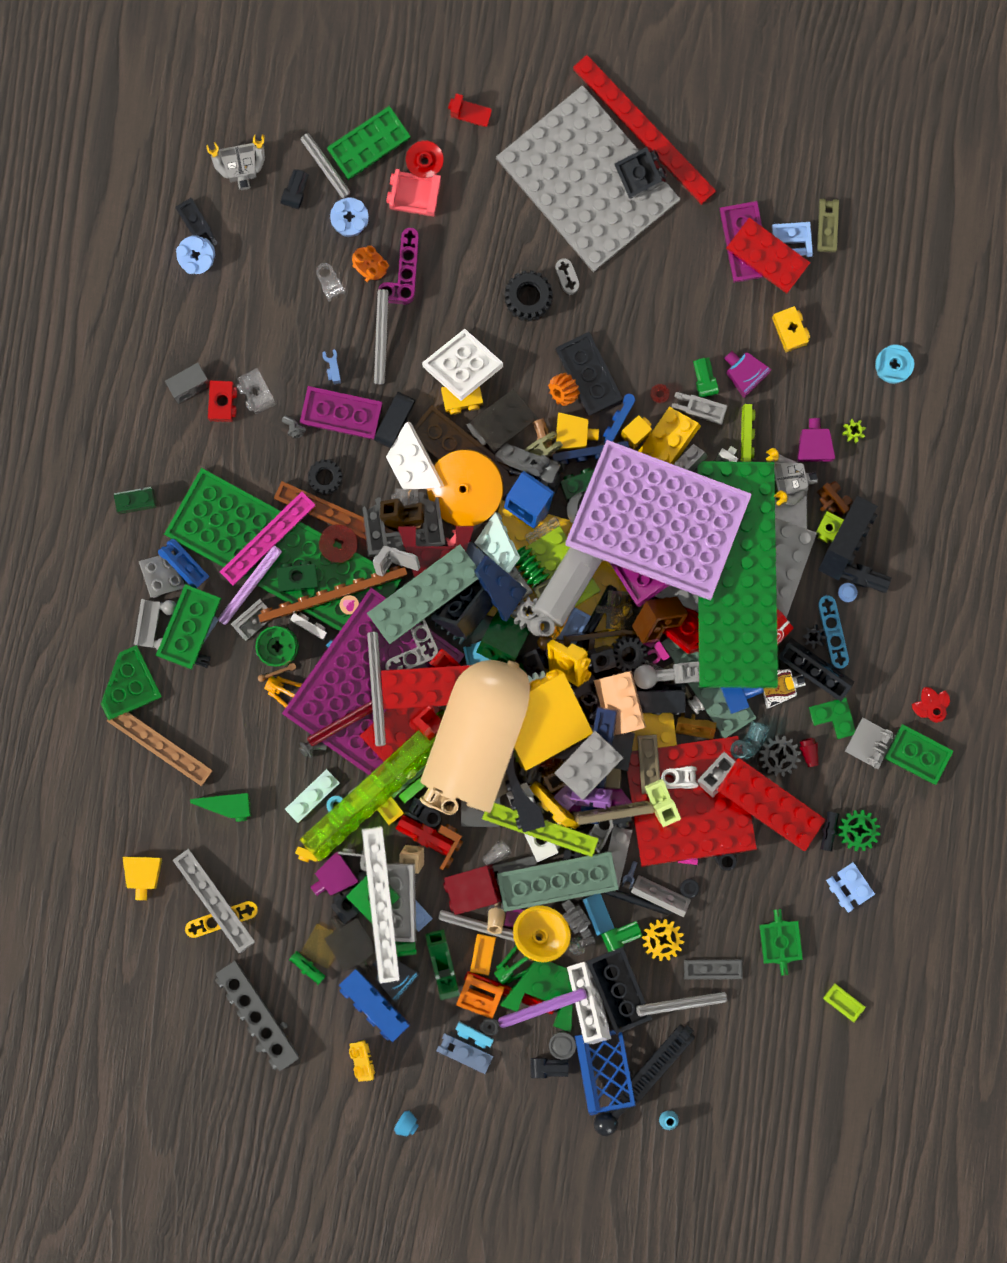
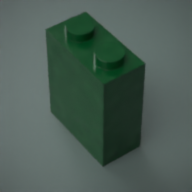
[476,610,530,663]

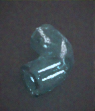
[730,721,770,760]

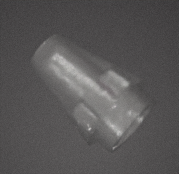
[482,840,511,865]

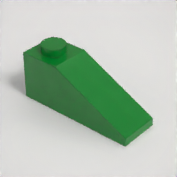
[190,793,251,822]

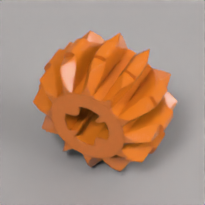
[548,373,580,406]

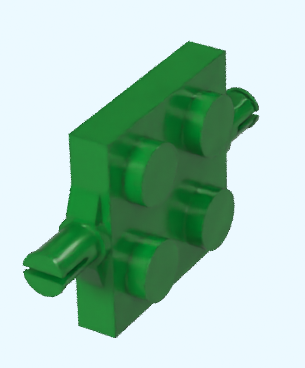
[759,909,803,976]

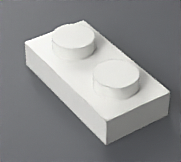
[290,613,328,641]

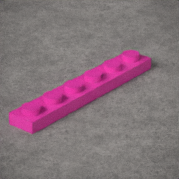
[220,492,316,586]

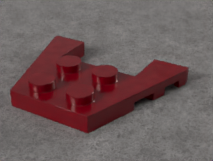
[398,525,473,578]

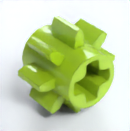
[842,419,866,443]

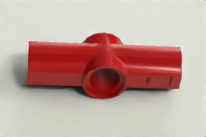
[396,815,454,856]

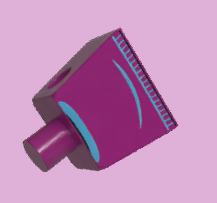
[724,351,771,398]

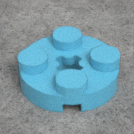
[875,345,914,384]

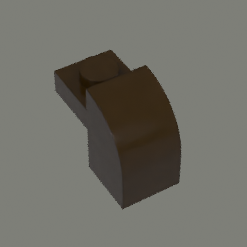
[380,498,425,529]

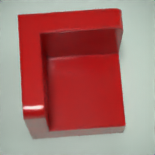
[412,706,442,741]

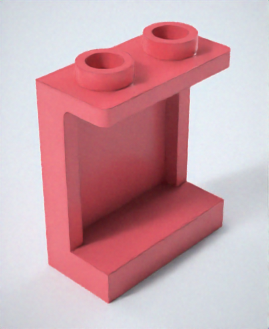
[386,169,441,217]

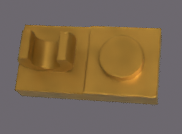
[675,713,717,739]

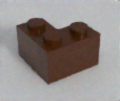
[632,596,688,644]

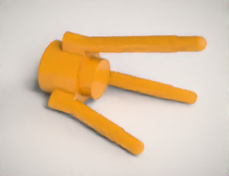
[264,676,302,708]

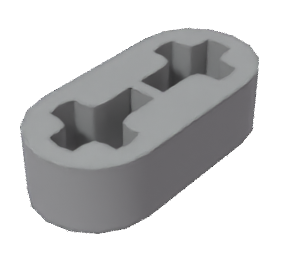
[555,259,579,295]

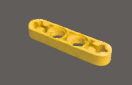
[185,901,258,938]

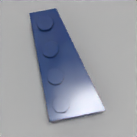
[339,969,410,1042]

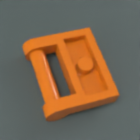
[456,974,504,1019]

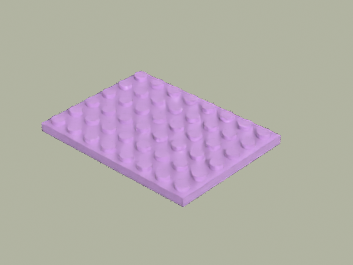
[565,440,751,600]

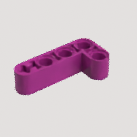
[378,228,419,304]

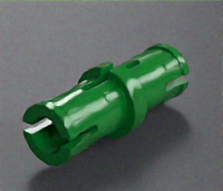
[289,951,326,985]

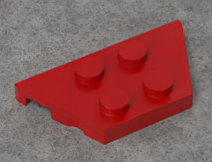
[663,607,699,654]

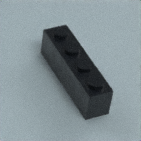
[635,683,686,715]

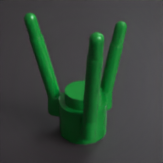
[494,945,529,985]

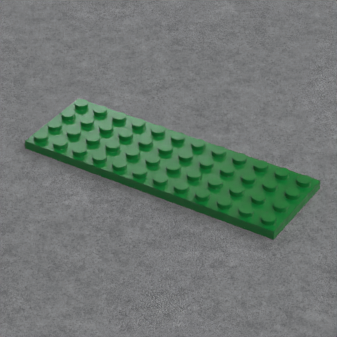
[697,461,778,688]
[164,468,402,631]

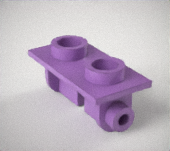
[570,788,613,809]

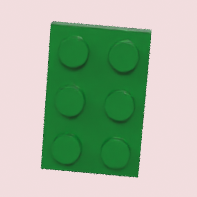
[884,724,953,785]

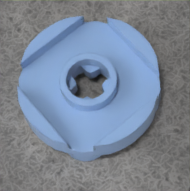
[330,198,369,237]
[176,235,215,274]

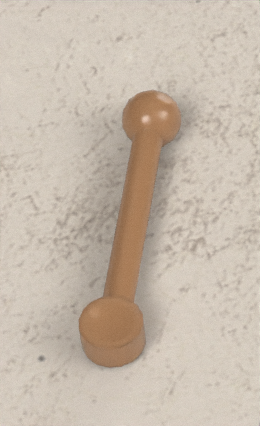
[258,663,296,682]

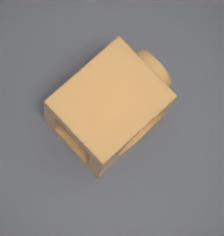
[400,845,424,874]

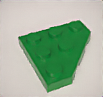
[101,645,162,721]

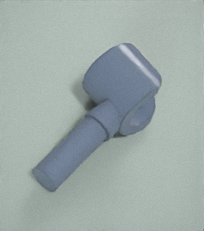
[622,861,637,889]

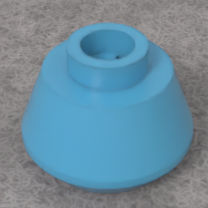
[394,1111,419,1136]

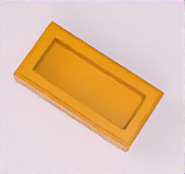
[470,934,496,976]

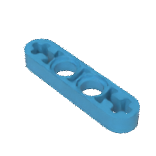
[818,595,849,669]

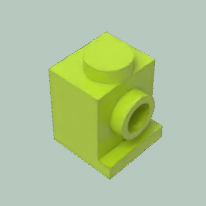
[816,511,844,543]

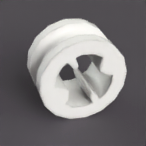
[687,696,705,715]

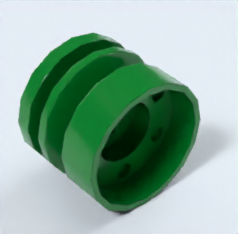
[255,626,299,667]

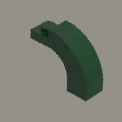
[425,929,460,1000]

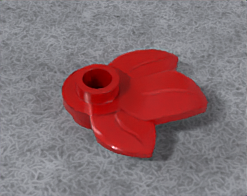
[912,687,950,723]

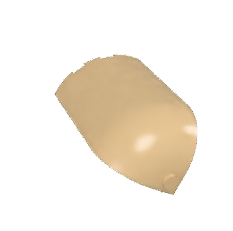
[420,660,530,813]

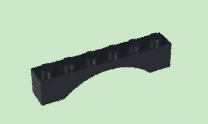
[505,748,546,833]

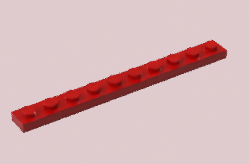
[573,55,716,205]

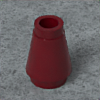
[799,738,819,767]

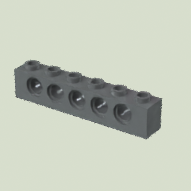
[215,960,300,1071]

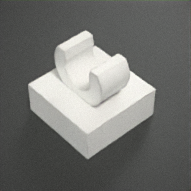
[715,446,739,462]

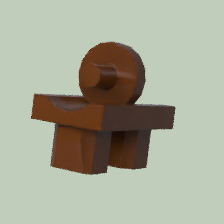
[817,481,853,517]

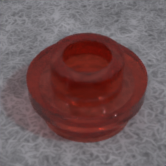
[650,384,670,403]

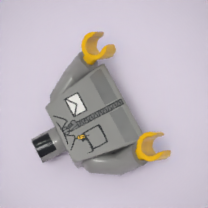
[206,134,265,190]
[766,448,817,506]

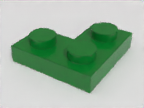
[809,697,855,739]

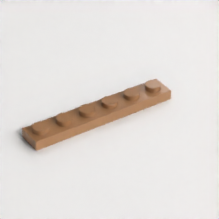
[107,712,213,786]

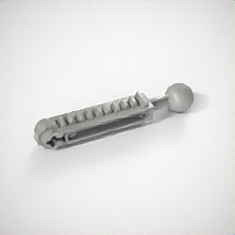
[633,662,699,689]

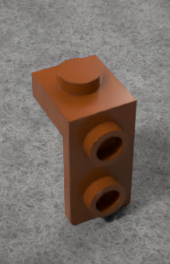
[438,824,463,870]

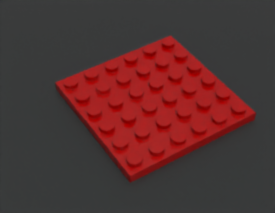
[627,736,757,867]

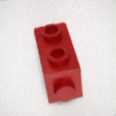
[448,94,492,127]

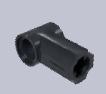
[280,169,309,210]
[580,692,598,725]
[530,1058,569,1078]

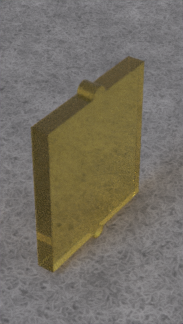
[300,923,345,969]

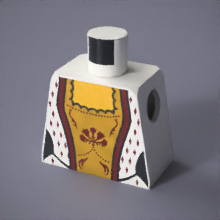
[763,669,805,709]

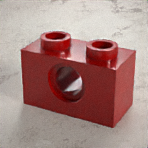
[208,381,237,422]

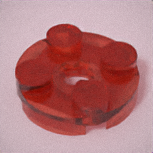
[319,524,357,563]

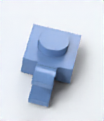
[322,350,341,385]

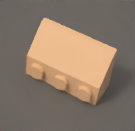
[594,671,646,735]

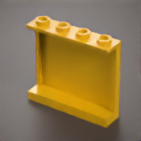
[514,670,593,771]

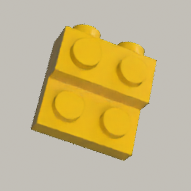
[547,639,591,687]

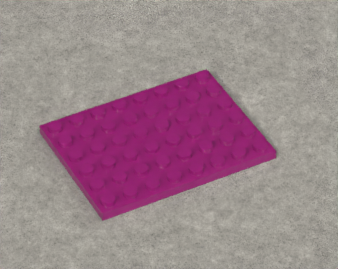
[281,588,465,780]

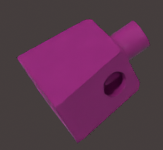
[797,418,835,462]
[310,852,359,896]

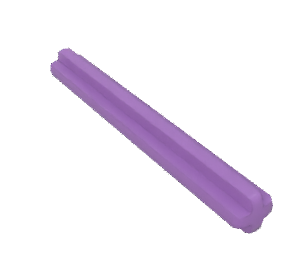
[498,989,587,1028]

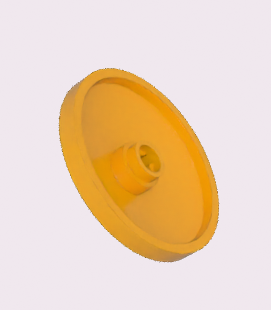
[427,450,504,526]

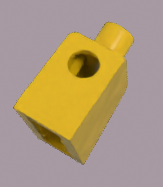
[556,413,599,452]
[123,857,162,900]

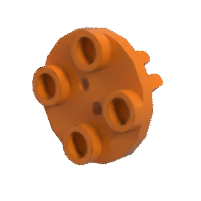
[352,246,389,283]

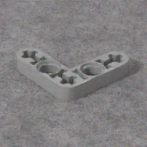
[385,619,438,670]

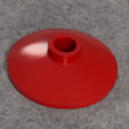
[406,141,444,178]

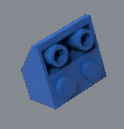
[504,471,554,529]

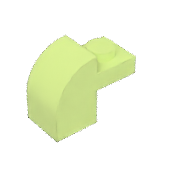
[644,779,681,827]

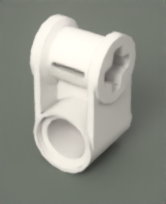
[661,766,698,789]

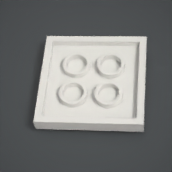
[422,329,503,401]

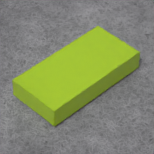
[823,983,866,1022]

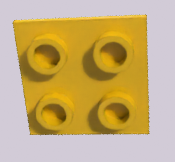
[349,1040,375,1081]

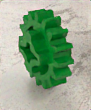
[838,810,880,851]

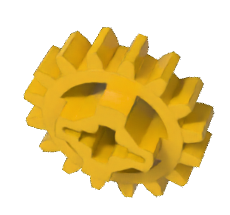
[642,919,684,961]

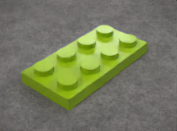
[527,526,601,607]

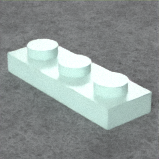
[285,769,340,823]

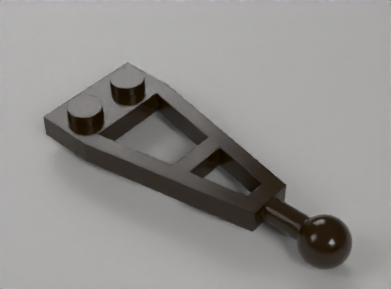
[538,628,639,662]

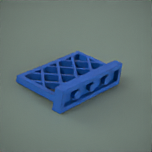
[575,1030,636,1116]

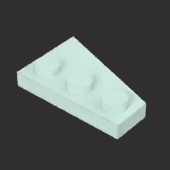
[474,512,520,573]

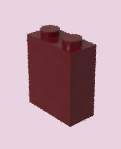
[444,864,502,915]

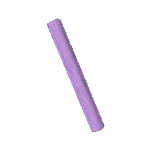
[218,546,282,625]

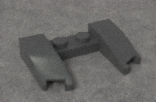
[362,492,445,557]

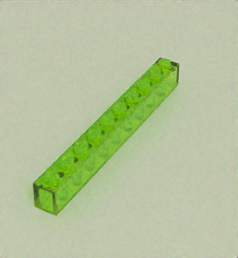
[299,709,445,862]

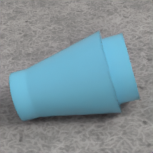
[659,1111,679,1130]

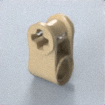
[420,788,458,815]

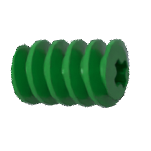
[515,546,550,589]

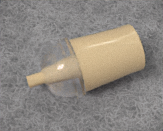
[487,902,507,934]

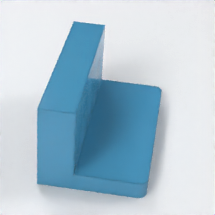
[582,893,614,936]

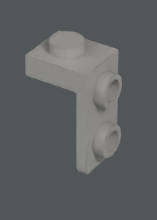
[373,546,420,576]

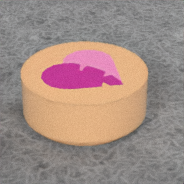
[340,595,359,615]

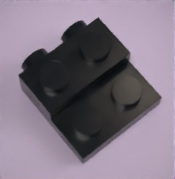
[614,147,667,199]

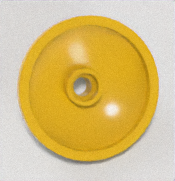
[513,906,571,962]

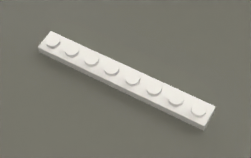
[362,827,399,983]

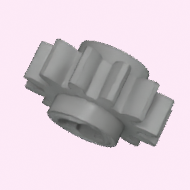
[512,596,543,631]

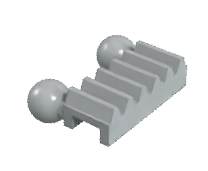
[134,599,177,650]

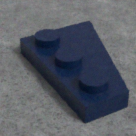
[474,556,527,621]

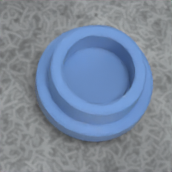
[838,583,857,602]

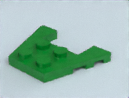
[500,961,573,1032]

